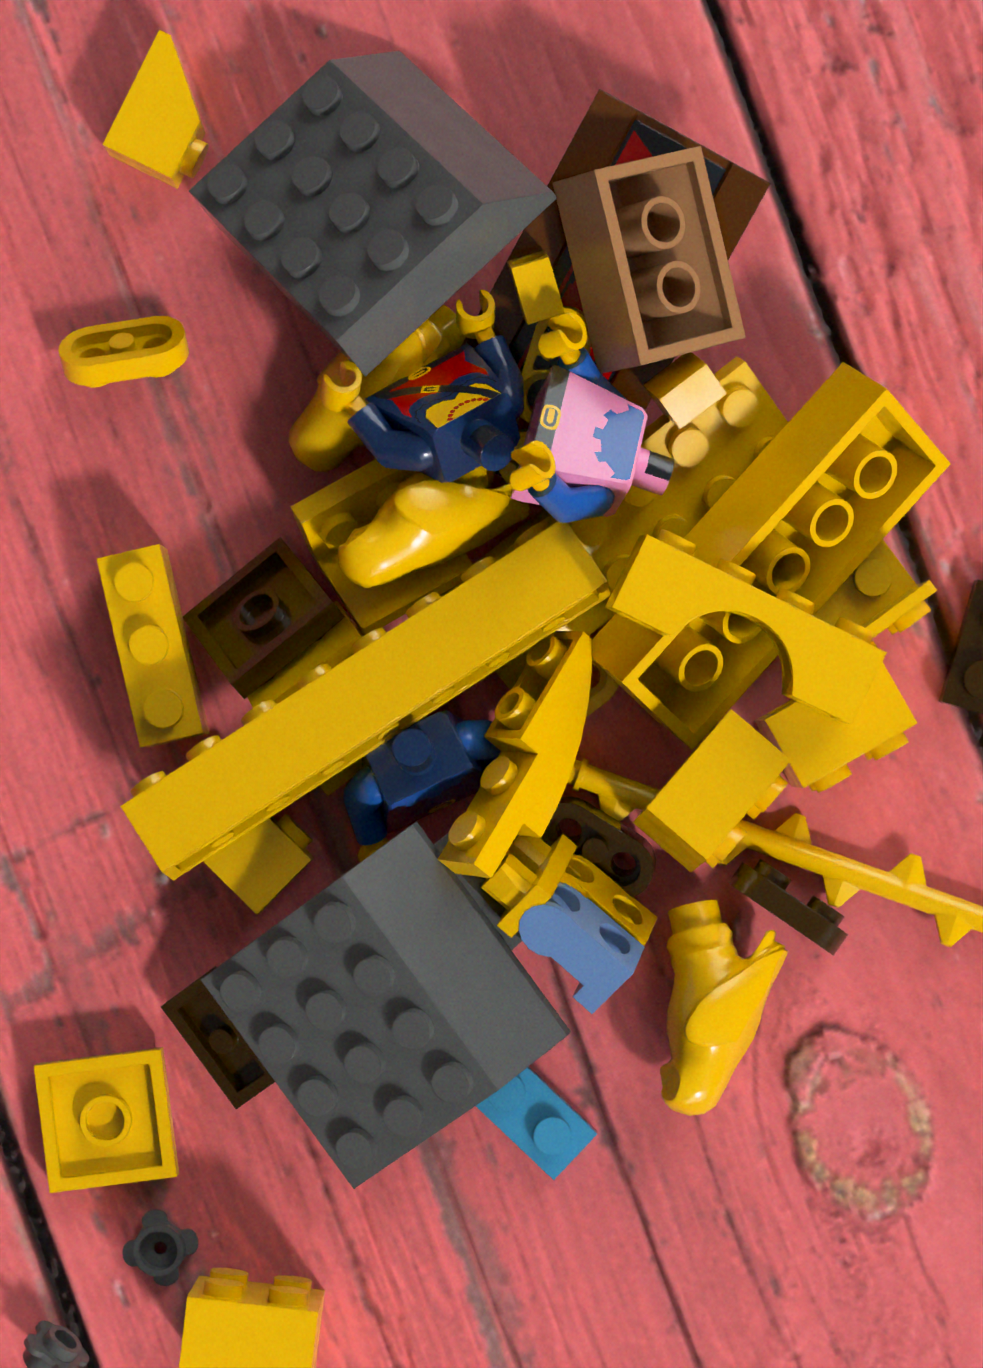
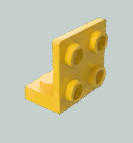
[290,459,473,635]
[814,540,937,648]

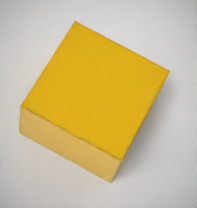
[507,250,565,325]
[643,352,727,429]

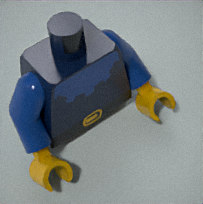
[343,710,501,862]

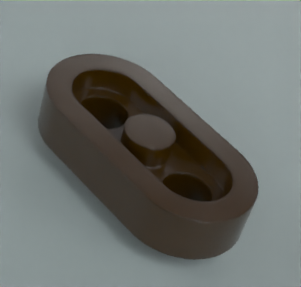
[541,797,656,897]
[728,859,848,956]

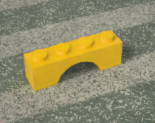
[605,529,887,725]

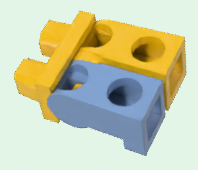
[481,834,658,1014]

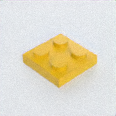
[34,1047,179,1193]

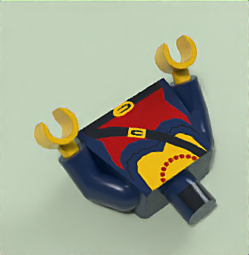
[320,289,524,483]

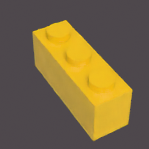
[96,544,210,748]

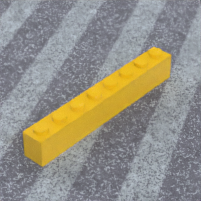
[120,520,610,880]

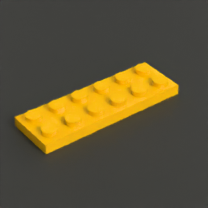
[440,356,788,690]

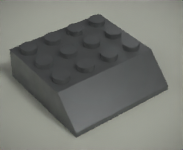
[189,51,557,377]
[201,821,571,1189]

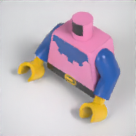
[510,312,674,523]

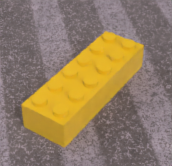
[592,362,951,750]

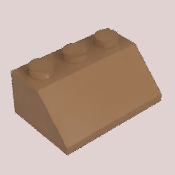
[553,146,746,374]

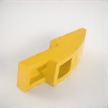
[438,631,592,878]

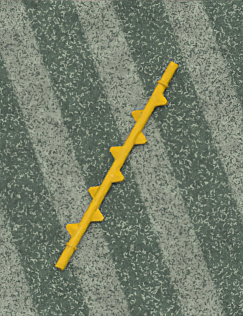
[567,758,983,947]

